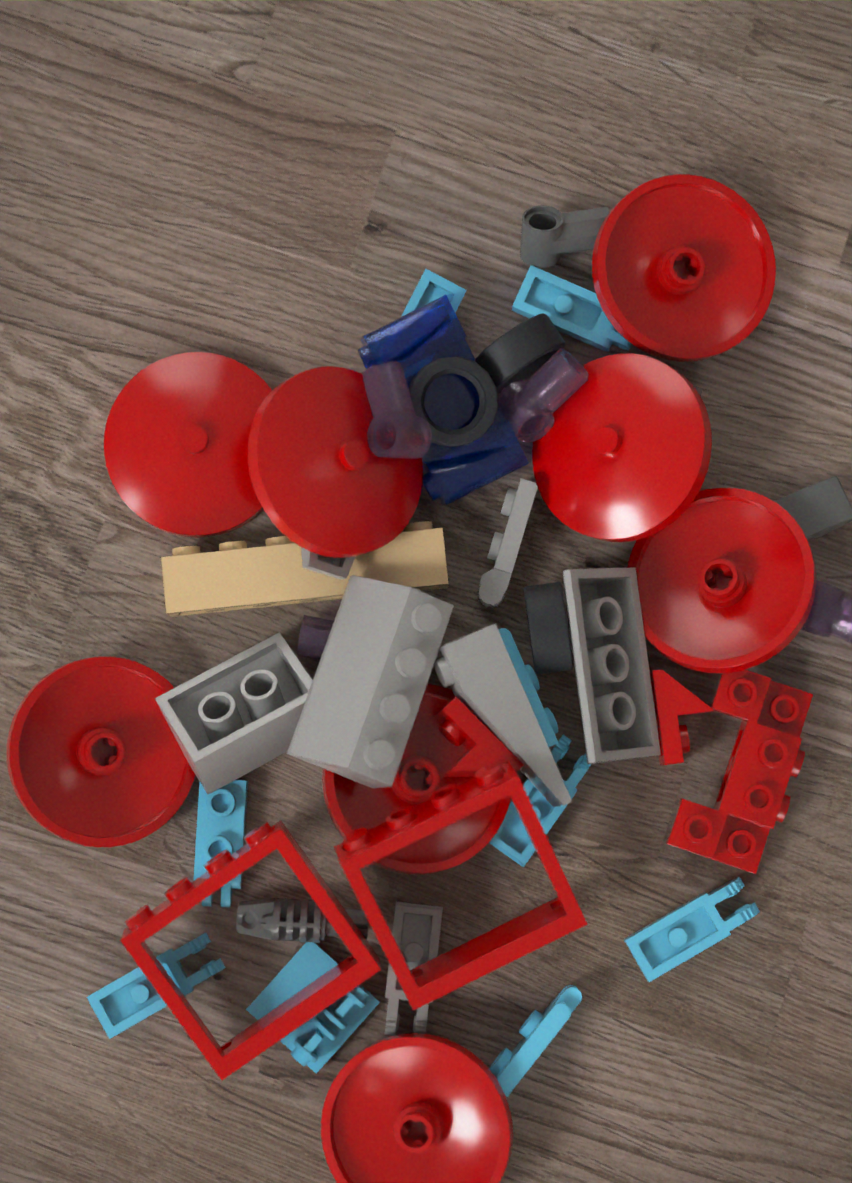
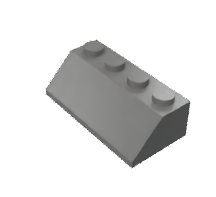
[563,567,661,764]
[287,575,454,788]

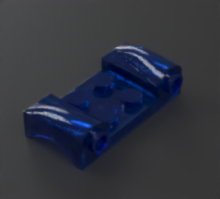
[357,295,529,506]

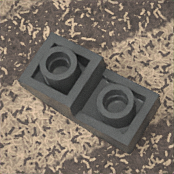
[774,476,852,540]

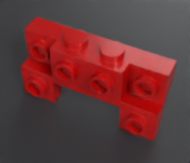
[666,669,813,874]

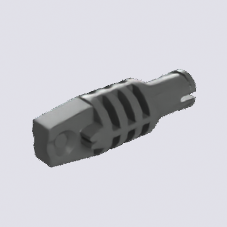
[236,898,368,943]

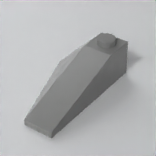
[434,624,572,807]

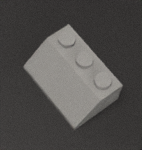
[155,632,313,795]

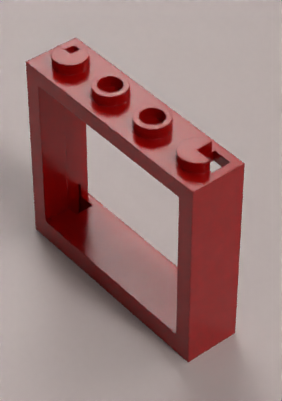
[334,761,587,1011]
[120,820,381,1081]

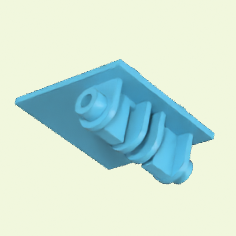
[246,942,380,1074]

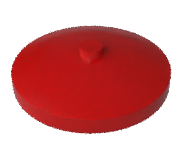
[592,174,776,362]
[104,352,272,538]
[532,353,712,542]
[248,366,423,558]
[627,488,817,673]
[7,657,195,847]
[322,684,511,875]
[321,1033,513,1183]

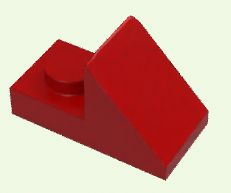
[650,669,714,766]
[434,697,524,777]

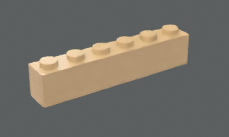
[161,521,449,617]

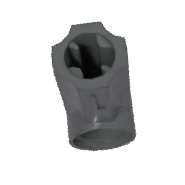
[520,205,610,268]

